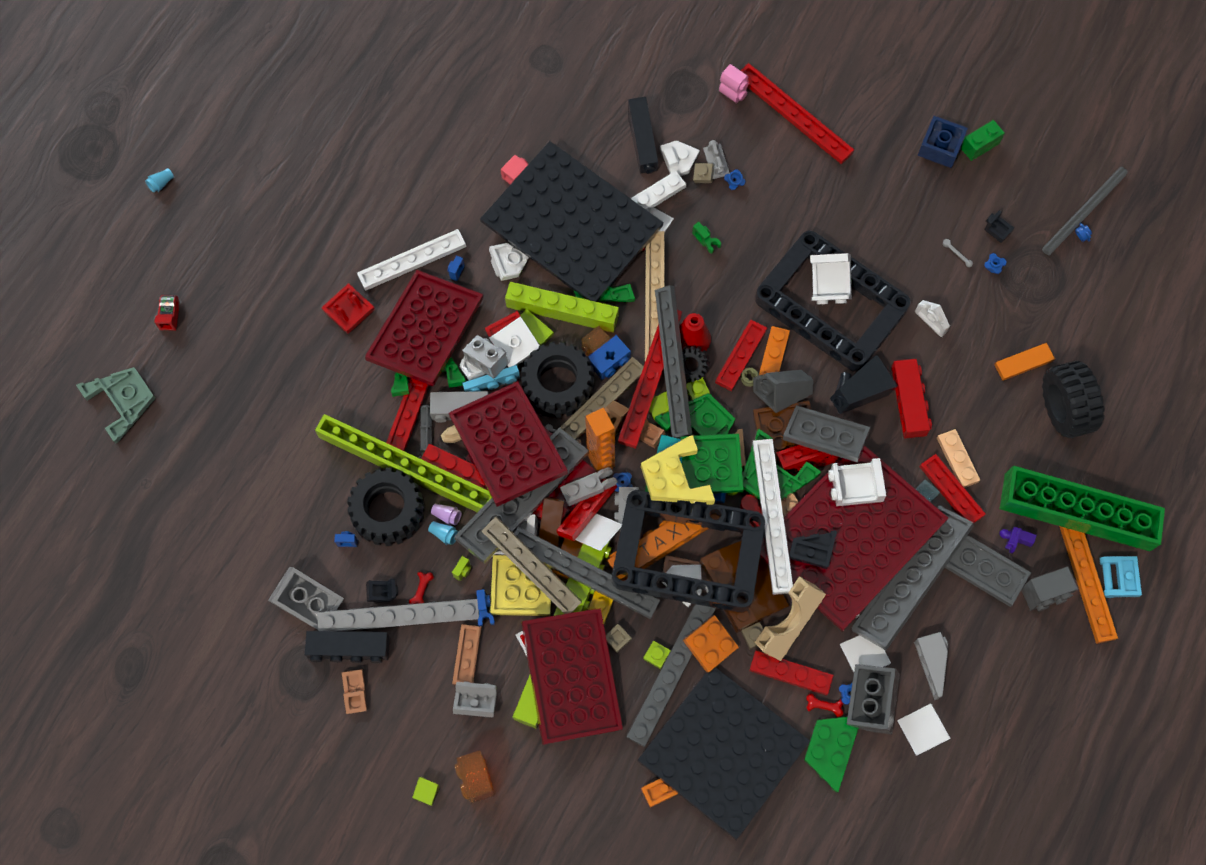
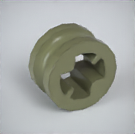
[741,368,758,387]

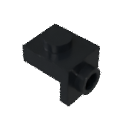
[984,210,1014,243]
[366,579,398,602]

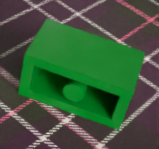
[961,120,1004,161]

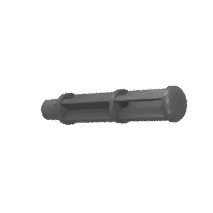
[420,405,432,456]

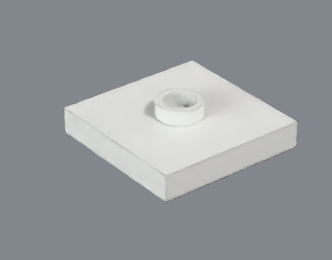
[490,317,540,367]

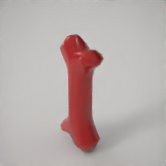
[409,572,434,604]
[806,694,843,717]

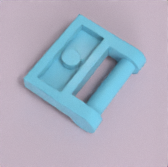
[1099,556,1142,598]

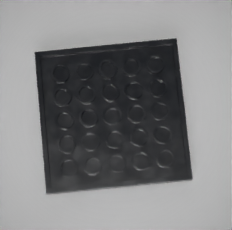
[637,667,810,840]

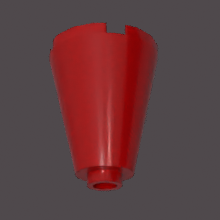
[679,313,711,352]

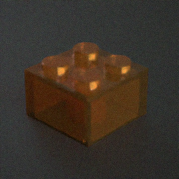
[454,750,495,803]

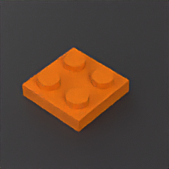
[683,615,739,672]

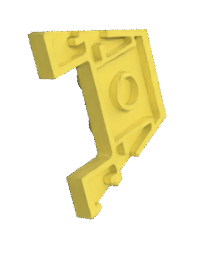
[641,435,715,505]

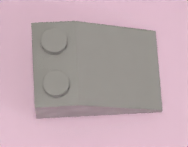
[268,567,344,630]

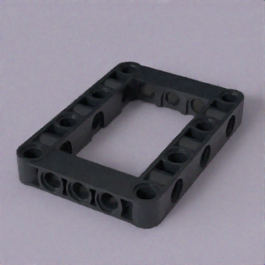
[755,231,911,372]
[612,490,765,612]

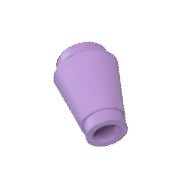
[431,503,462,526]

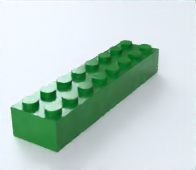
[1000,466,1165,551]

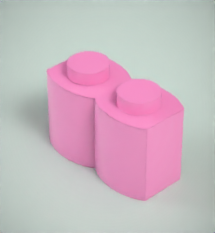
[719,64,749,103]

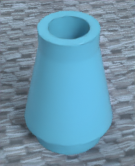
[145,168,174,192]
[428,521,459,545]

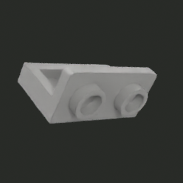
[453,682,497,717]

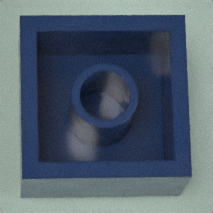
[918,116,968,168]

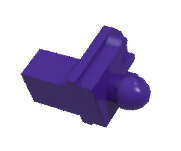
[999,527,1036,554]

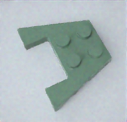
[76,367,155,444]

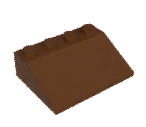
[699,540,789,633]

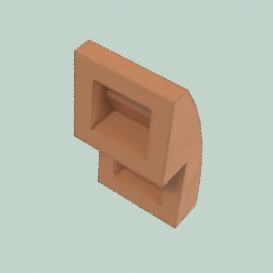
[621,418,665,448]
[342,669,367,714]

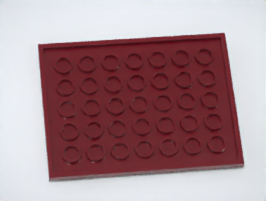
[760,445,948,632]

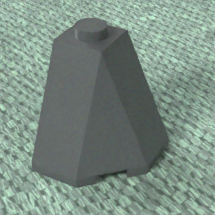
[753,370,814,413]

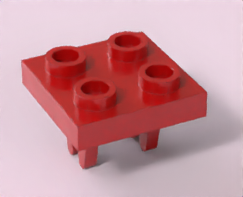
[321,283,375,334]

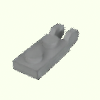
[560,467,617,506]

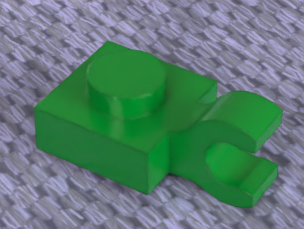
[692,222,721,254]

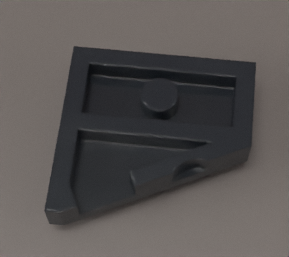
[789,531,837,569]

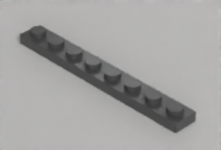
[655,285,692,439]
[514,527,660,619]
[627,595,716,747]

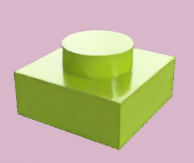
[686,377,710,400]
[452,556,471,581]
[643,641,671,669]

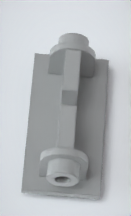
[703,140,730,179]

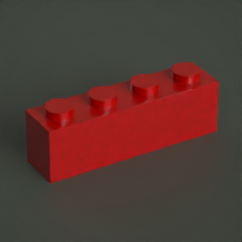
[891,359,932,439]

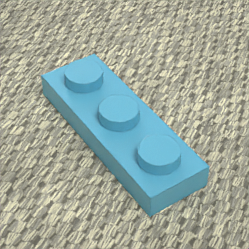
[462,365,520,392]

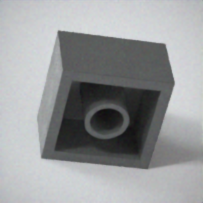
[1021,567,1078,612]

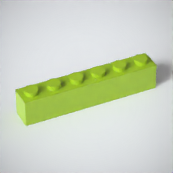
[505,282,619,333]

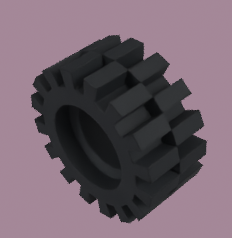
[682,345,710,382]

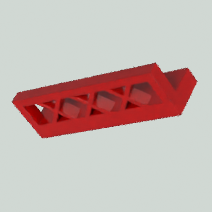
[776,445,841,476]

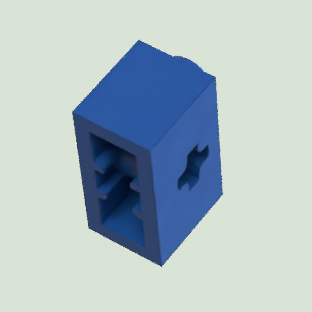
[588,335,631,380]

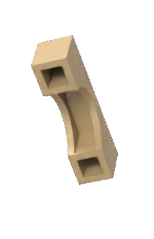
[755,576,826,661]

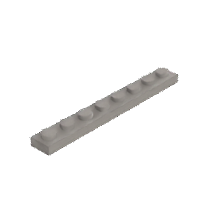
[317,599,479,631]

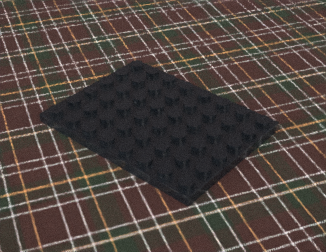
[480,141,663,302]

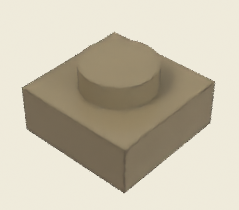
[693,163,714,183]
[741,622,763,649]
[606,624,632,653]

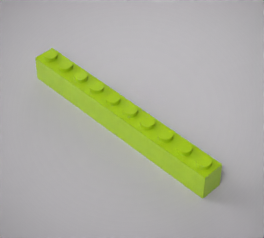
[315,414,492,512]
[513,540,612,729]

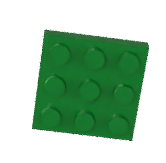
[681,434,743,494]

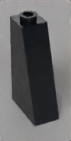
[628,96,658,174]
[830,355,898,414]

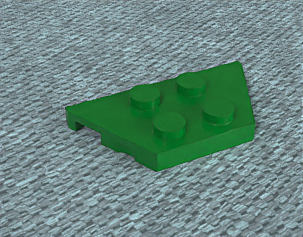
[804,717,858,793]

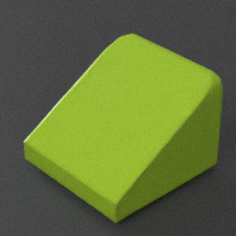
[413,777,440,806]

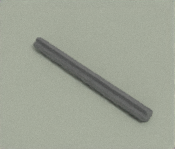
[1042,167,1128,255]

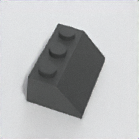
[847,664,900,735]

